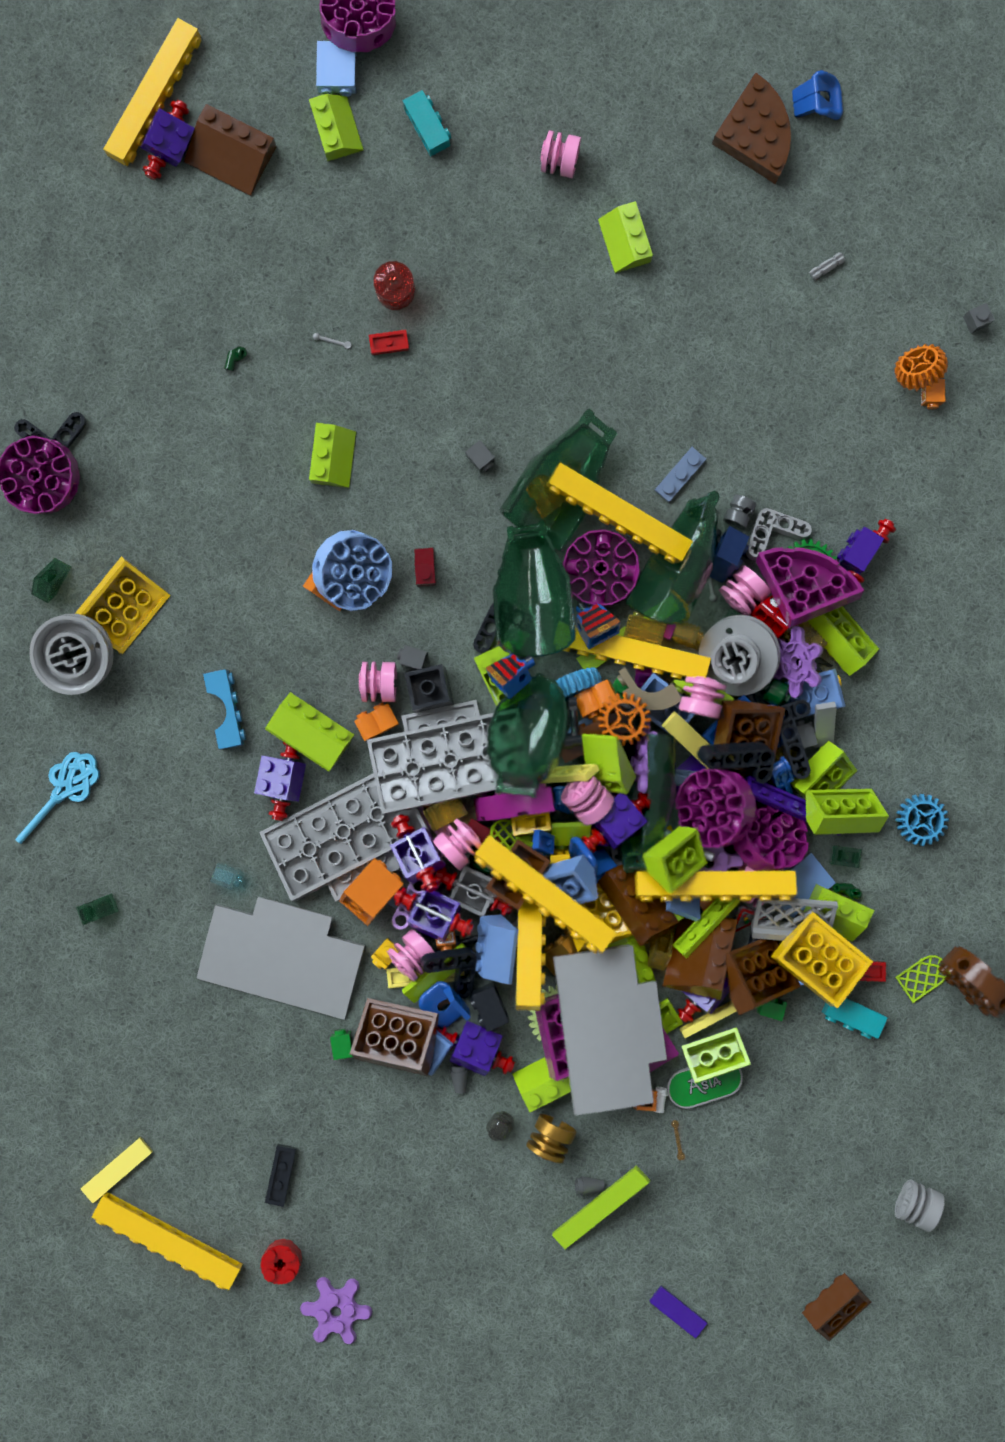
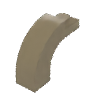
[617,667,681,710]

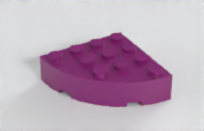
[756,547,864,628]
[473,783,554,821]
[535,994,569,1081]

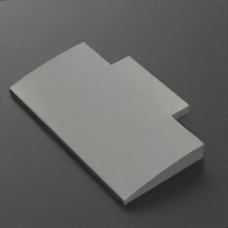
[367,700,535,815]
[259,773,431,902]
[197,896,365,1020]
[553,944,667,1115]

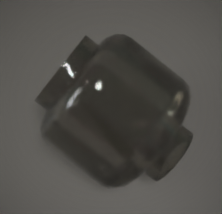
[486,1111,515,1141]

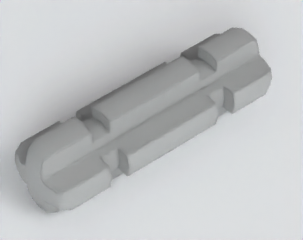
[809,252,845,280]

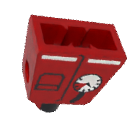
[750,595,788,639]

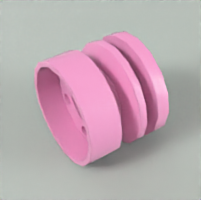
[540,130,581,178]
[719,566,771,615]
[359,662,397,702]
[678,676,727,719]
[561,775,614,825]
[433,818,482,870]
[387,929,434,981]

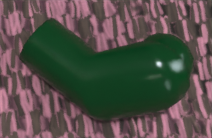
[224,347,247,371]
[833,883,862,900]

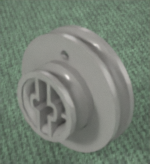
[30,614,114,695]
[699,615,781,696]

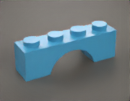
[203,669,246,750]

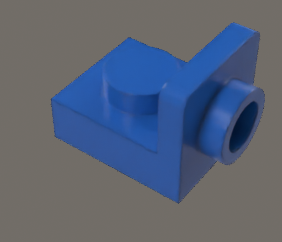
[532,829,555,856]

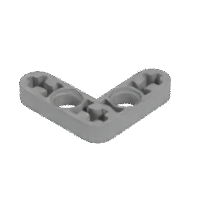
[746,508,812,561]

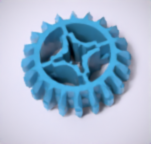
[551,667,602,702]
[895,794,949,846]

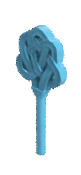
[15,752,100,844]

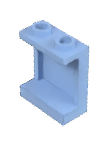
[316,41,356,97]

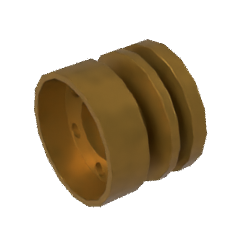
[526,1114,577,1164]

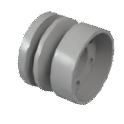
[895,1179,945,1232]

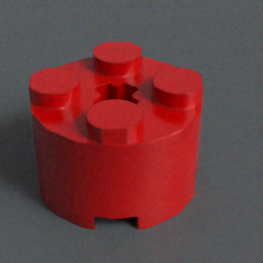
[260,1239,302,1285]

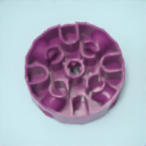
[320,0,396,52]
[0,436,80,514]
[562,530,640,608]
[676,769,755,847]
[733,800,809,871]

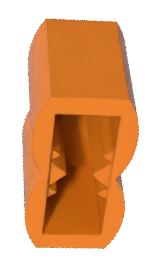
[573,679,617,720]
[354,702,399,742]

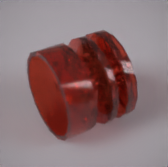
[373,261,415,310]

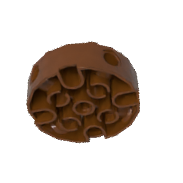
[938,946,1005,1018]

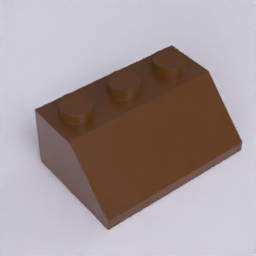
[484,839,550,910]
[802,1273,871,1341]

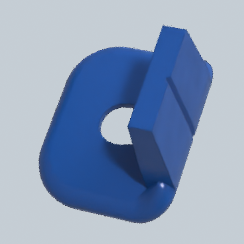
[792,70,843,120]
[569,836,617,884]
[419,981,471,1028]

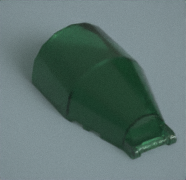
[499,409,617,552]
[626,491,720,625]
[493,520,576,657]
[614,734,677,873]

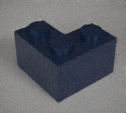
[702,526,749,583]

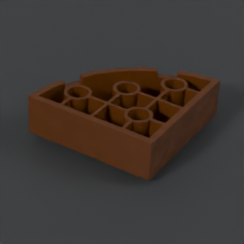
[712,73,791,184]

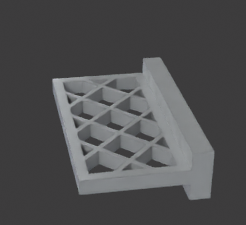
[751,898,838,941]

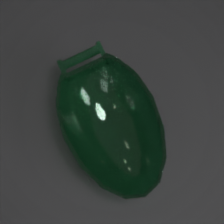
[487,673,568,798]

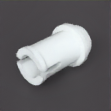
[654,1087,668,1113]

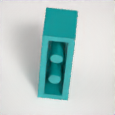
[402,90,451,157]
[822,998,888,1039]

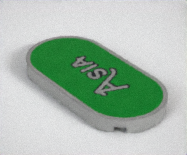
[667,1067,743,1109]

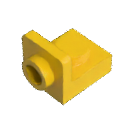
[371,938,398,970]

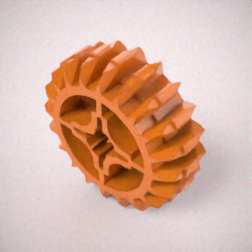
[894,344,948,391]
[598,692,651,746]

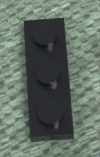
[265,1144,297,1207]

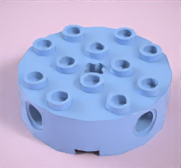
[312,530,392,611]

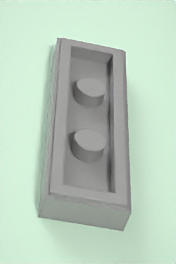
[814,702,837,748]

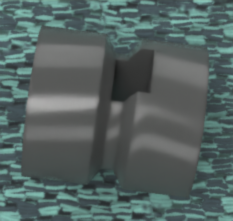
[723,494,757,529]

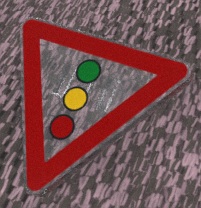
[734,905,766,933]

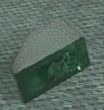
[31,558,72,603]

